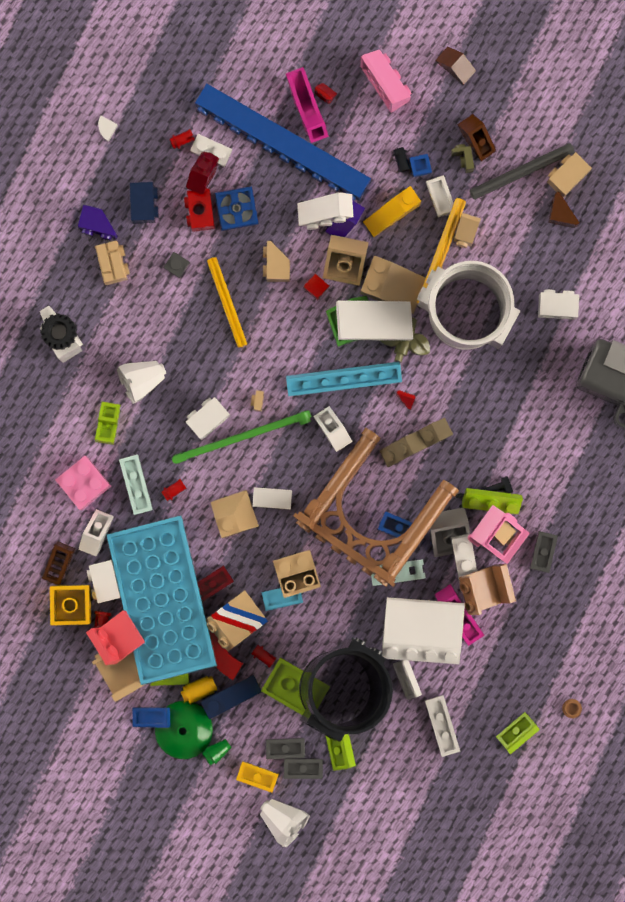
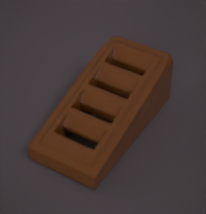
[42,541,75,585]

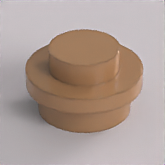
[562,699,582,718]

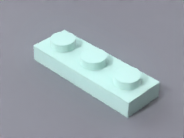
[119,454,153,515]

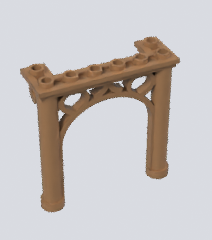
[294,427,459,587]

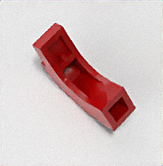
[209,631,243,680]

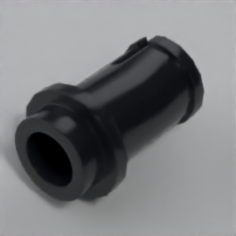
[392,147,411,173]

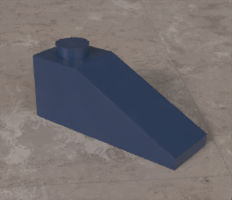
[201,675,261,719]

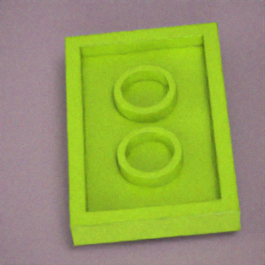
[261,657,330,715]

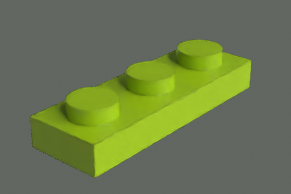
[462,488,523,515]

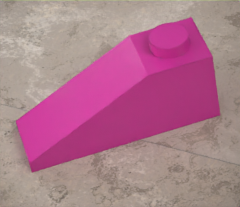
[434,584,485,646]

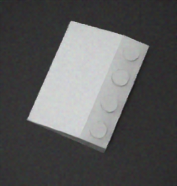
[382,597,465,664]

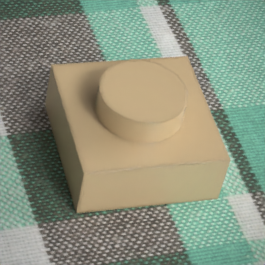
[251,390,264,412]

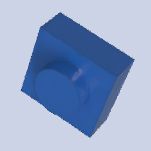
[409,154,432,178]

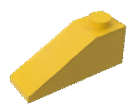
[363,186,421,237]

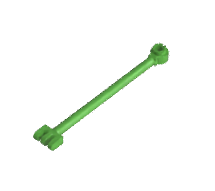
[172,410,311,464]

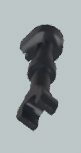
[456,476,513,508]

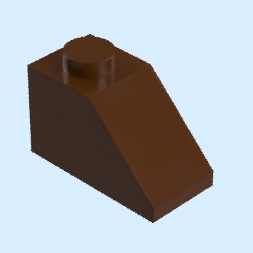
[457,114,496,161]

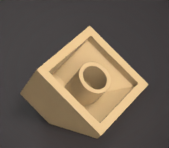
[210,490,259,539]

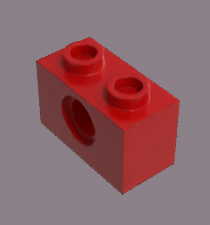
[184,188,215,232]

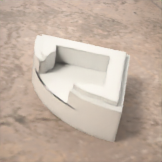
[98,116,118,142]

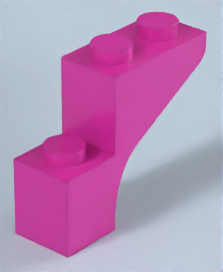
[286,67,329,143]

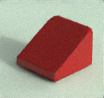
[315,83,337,104]
[303,274,330,301]

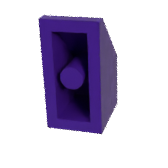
[324,200,365,237]

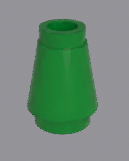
[202,739,231,766]

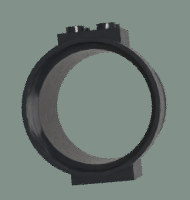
[299,637,393,742]

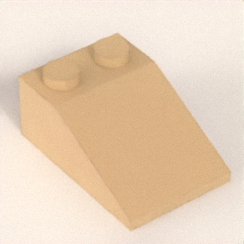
[360,256,426,314]

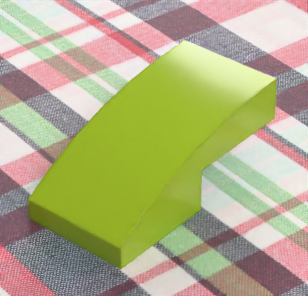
[95,402,121,445]

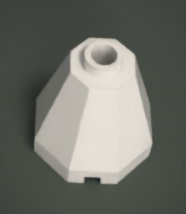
[117,361,166,404]
[260,799,310,847]

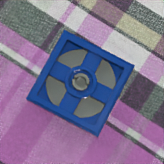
[215,186,259,231]

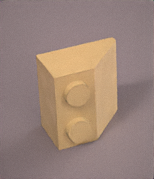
[323,235,369,286]

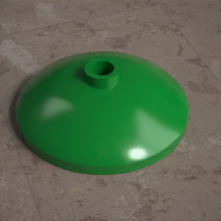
[155,701,213,759]

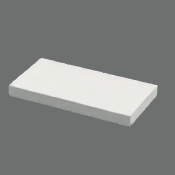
[336,300,413,340]

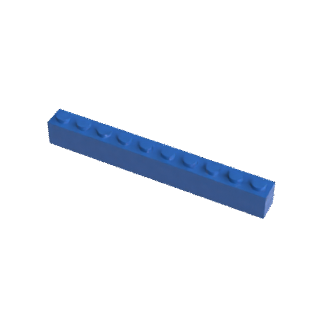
[195,83,371,201]

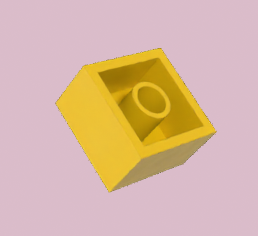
[50,585,91,625]

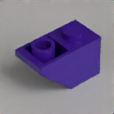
[78,205,117,241]

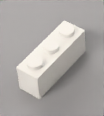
[297,192,353,230]

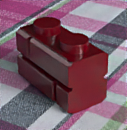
[186,151,219,194]

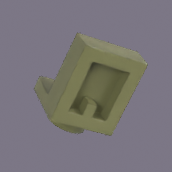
[451,144,474,173]

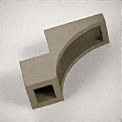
[379,418,453,467]

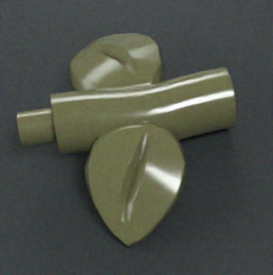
[380,317,430,363]

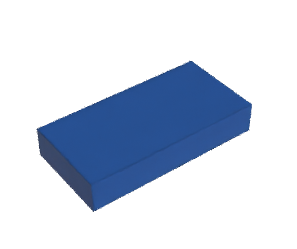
[132,707,170,728]

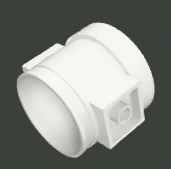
[417,261,520,350]

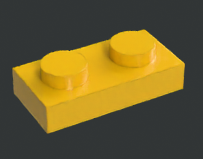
[236,761,279,793]

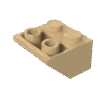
[273,550,321,598]

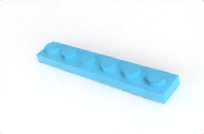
[286,362,402,396]

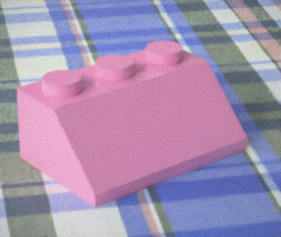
[360,50,411,113]

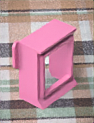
[468,505,530,564]

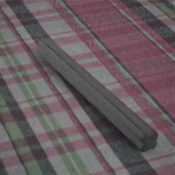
[470,143,575,200]

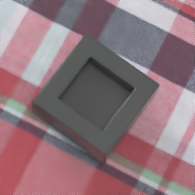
[163,252,190,279]

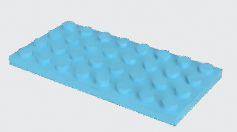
[107,516,217,685]

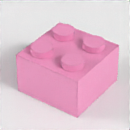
[55,456,111,510]

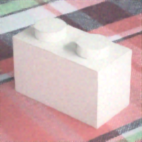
[538,289,579,320]
[186,397,230,441]
[87,560,121,603]

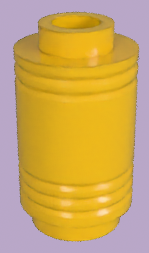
[181,676,218,704]

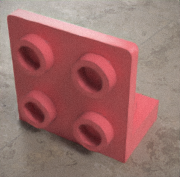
[86,611,145,665]

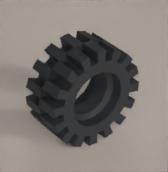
[40,313,77,350]

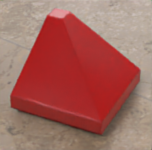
[396,390,416,410]

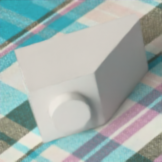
[313,406,352,452]
[79,509,114,556]

